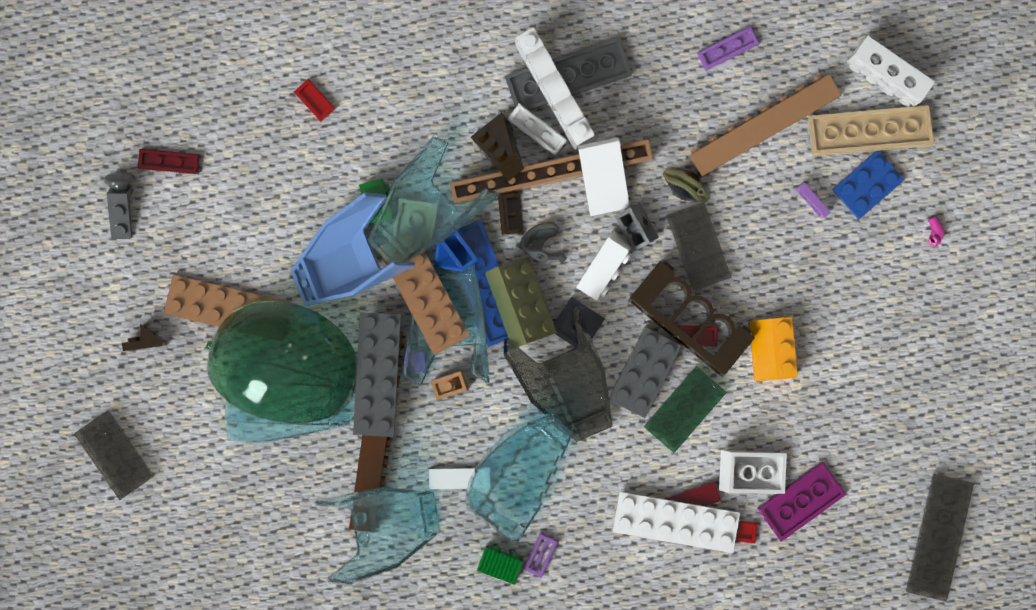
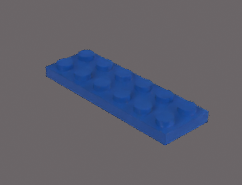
[456,220,509,347]

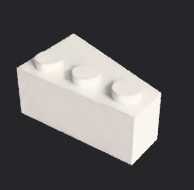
[576,230,631,300]

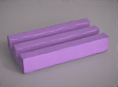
[796,182,831,219]
[523,532,559,578]

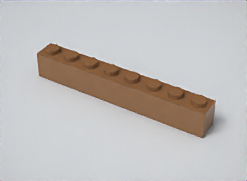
[688,74,842,178]

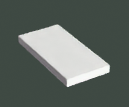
[578,137,630,216]

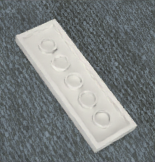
[613,491,740,553]

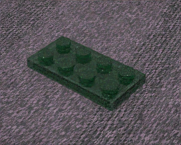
[643,366,727,453]

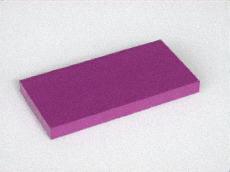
[757,462,847,542]

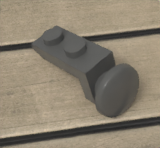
[104,172,135,239]

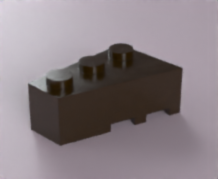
[471,112,524,181]

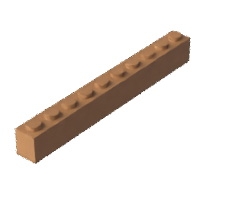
[450,139,653,205]

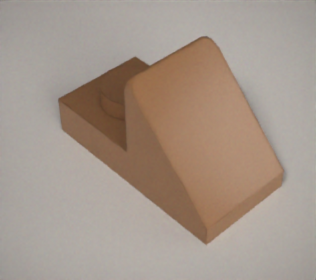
[431,370,469,400]

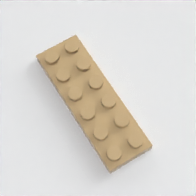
[807,105,934,157]

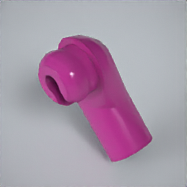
[928,216,945,246]

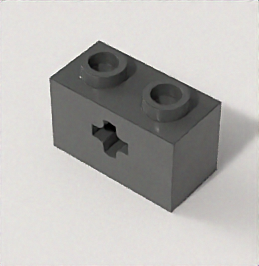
[615,202,659,251]

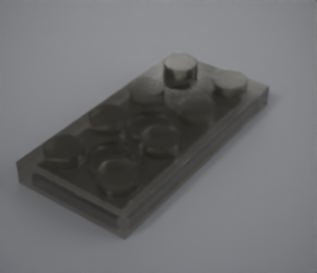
[666,202,732,291]
[74,410,155,500]

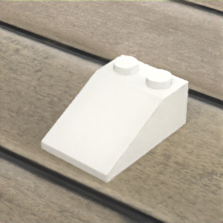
[719,450,787,494]

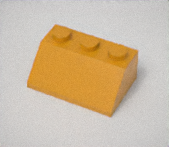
[748,317,798,381]

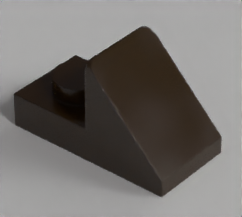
[122,324,167,351]

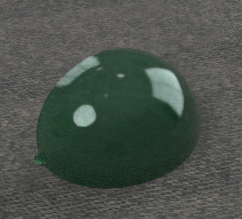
[206,301,357,423]

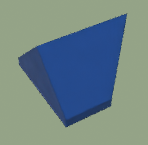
[433,227,478,272]

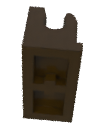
[498,193,524,236]

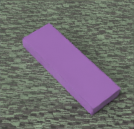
[696,26,760,71]

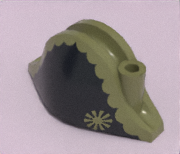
[663,169,710,202]

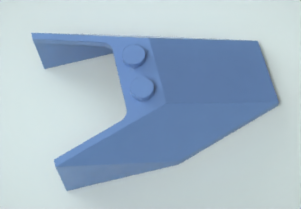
[291,193,416,306]

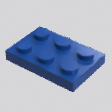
[832,151,904,220]

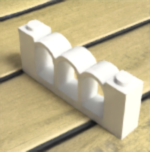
[516,27,595,151]

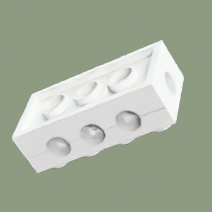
[847,36,935,107]

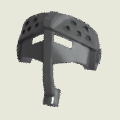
[519,222,567,263]

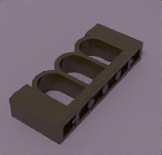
[628,261,755,377]

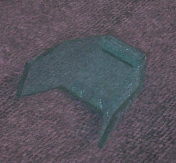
[367,136,500,264]
[402,263,490,386]
[315,487,440,584]

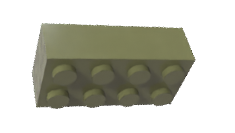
[485,257,557,349]

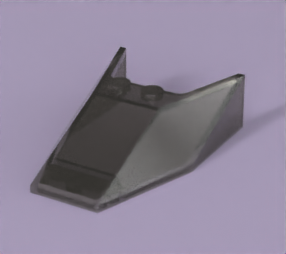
[503,307,613,442]

